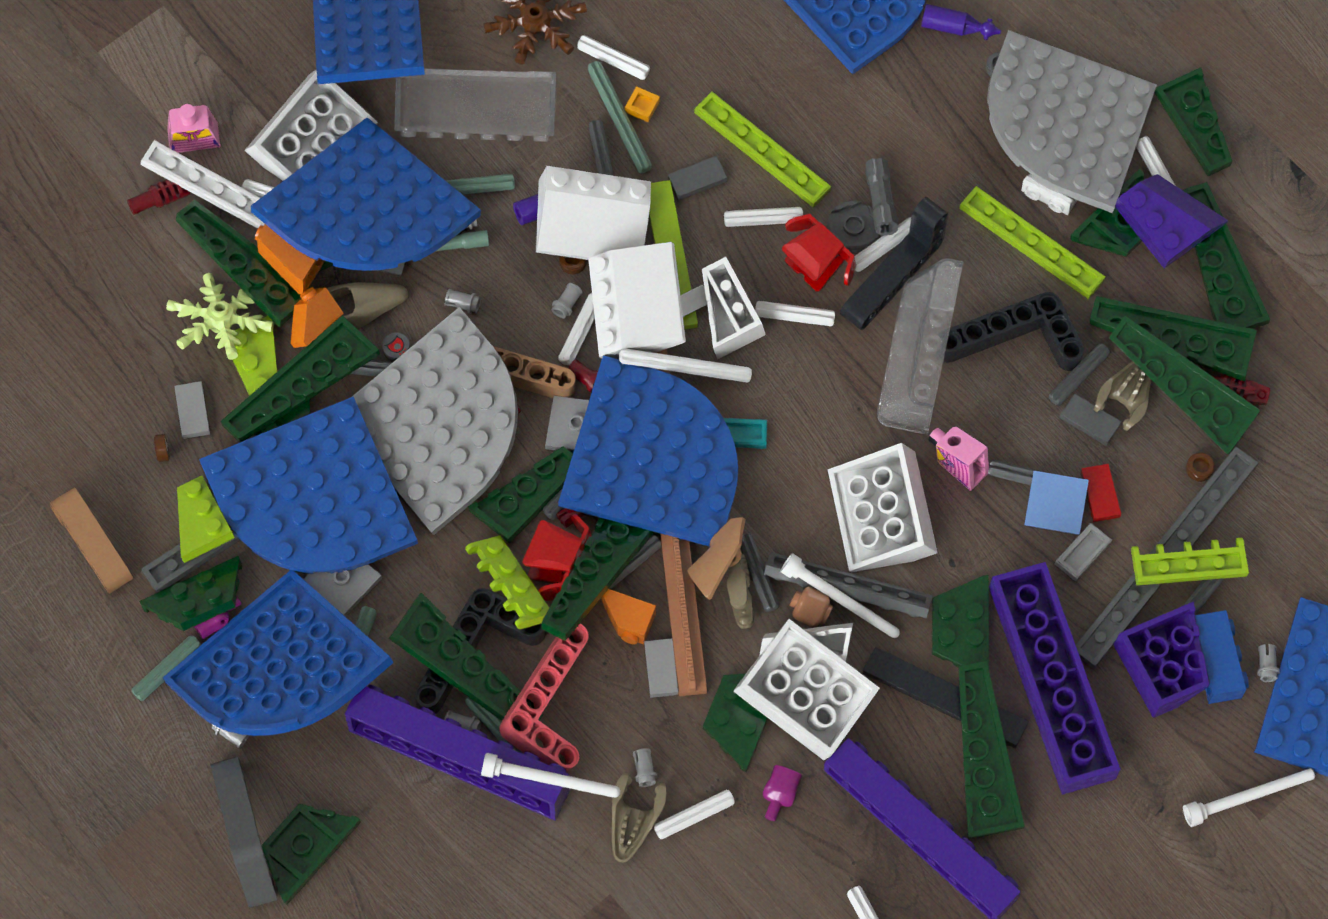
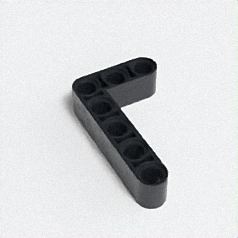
[840,197,948,330]
[935,292,1084,371]
[415,588,545,714]

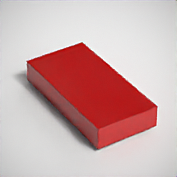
[1081,464,1121,522]

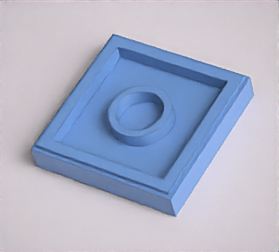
[1024,471,1089,535]

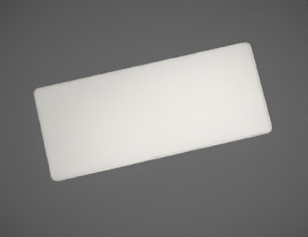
[680,285,707,316]

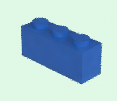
[1195,610,1249,704]

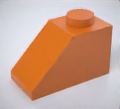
[291,287,344,348]
[601,589,656,645]

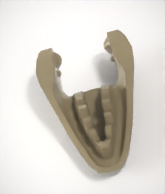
[327,282,409,329]
[1093,361,1151,431]
[727,547,754,629]
[612,772,666,862]

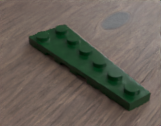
[1183,182,1270,329]
[176,199,311,327]
[1090,296,1257,381]
[221,315,380,443]
[1109,316,1261,455]
[388,593,544,731]
[958,661,1025,840]

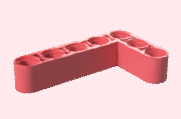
[499,624,589,772]

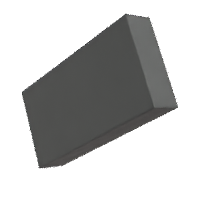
[668,156,727,201]
[1060,394,1121,446]

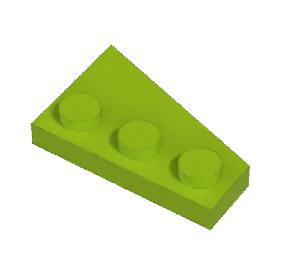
[232,316,278,396]
[177,475,235,563]

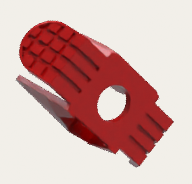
[782,214,856,292]
[522,514,591,601]

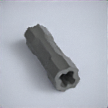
[865,158,898,236]

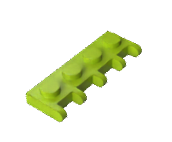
[465,535,549,629]
[1131,538,1249,586]

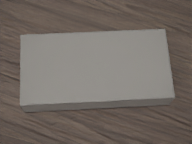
[174,381,210,439]
[1054,523,1112,582]
[644,639,678,698]

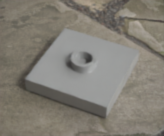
[545,396,589,453]
[303,565,382,617]

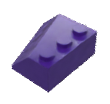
[1115,174,1228,269]
[1113,601,1209,718]

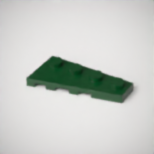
[1154,67,1232,176]
[468,446,573,544]

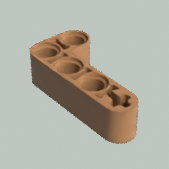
[493,346,576,398]
[50,487,133,594]

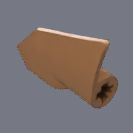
[687,517,746,600]

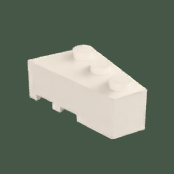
[702,257,766,360]

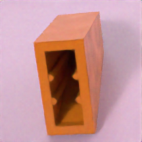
[255,224,325,295]

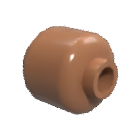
[789,586,833,628]

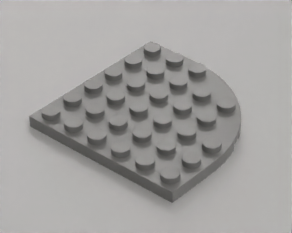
[987,30,1157,213]
[352,307,518,535]

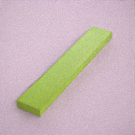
[694,92,831,208]
[649,180,698,330]
[959,186,1106,300]

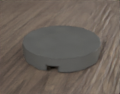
[827,201,879,253]

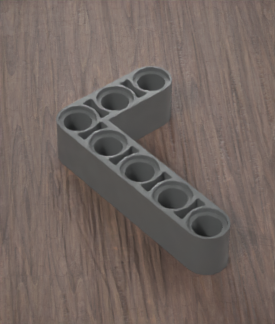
[210,756,277,909]

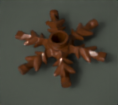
[483,0,587,64]

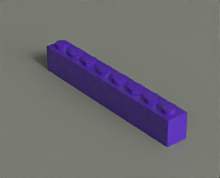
[824,738,1021,919]

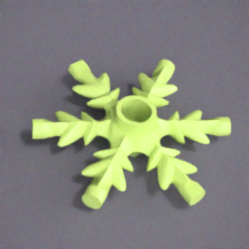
[166,273,274,360]

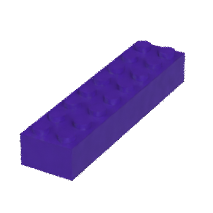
[989,562,1120,795]
[345,685,570,821]

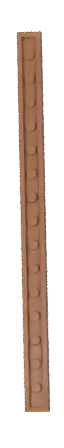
[653,349,707,696]

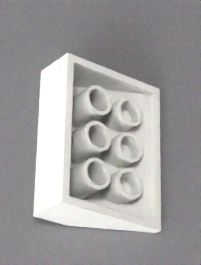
[245,70,377,181]
[536,166,651,260]
[589,242,686,359]
[828,443,938,573]
[733,619,880,760]

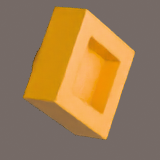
[625,86,660,122]

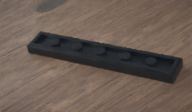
[862,647,1029,748]

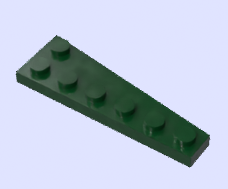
[542,518,655,641]

